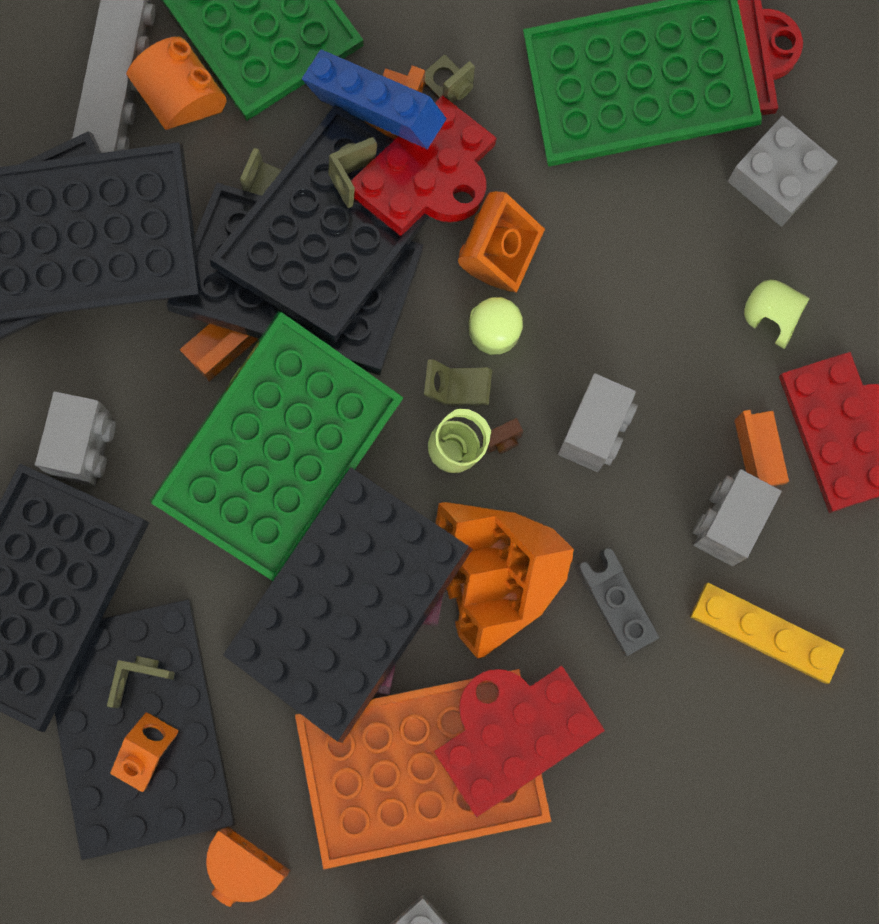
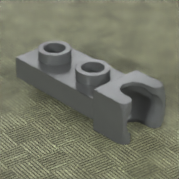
[575,547,660,656]

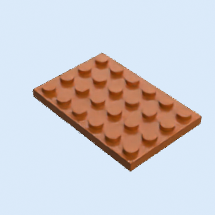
[295,669,551,869]

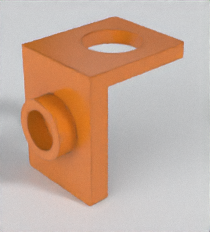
[110,712,179,792]

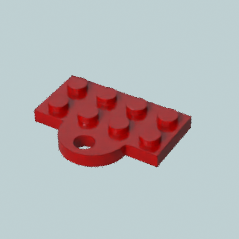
[738,0,803,115]
[351,95,497,236]
[779,352,879,513]
[434,666,605,818]

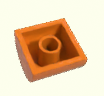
[126,37,226,130]
[458,191,545,293]
[206,827,291,907]

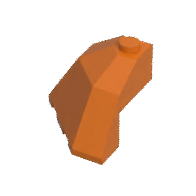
[435,502,574,658]

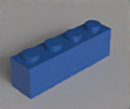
[302,49,447,149]

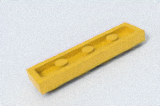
[690,583,845,684]

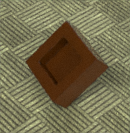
[482,418,523,454]

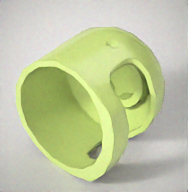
[744,279,810,349]
[469,297,523,355]
[428,408,491,473]

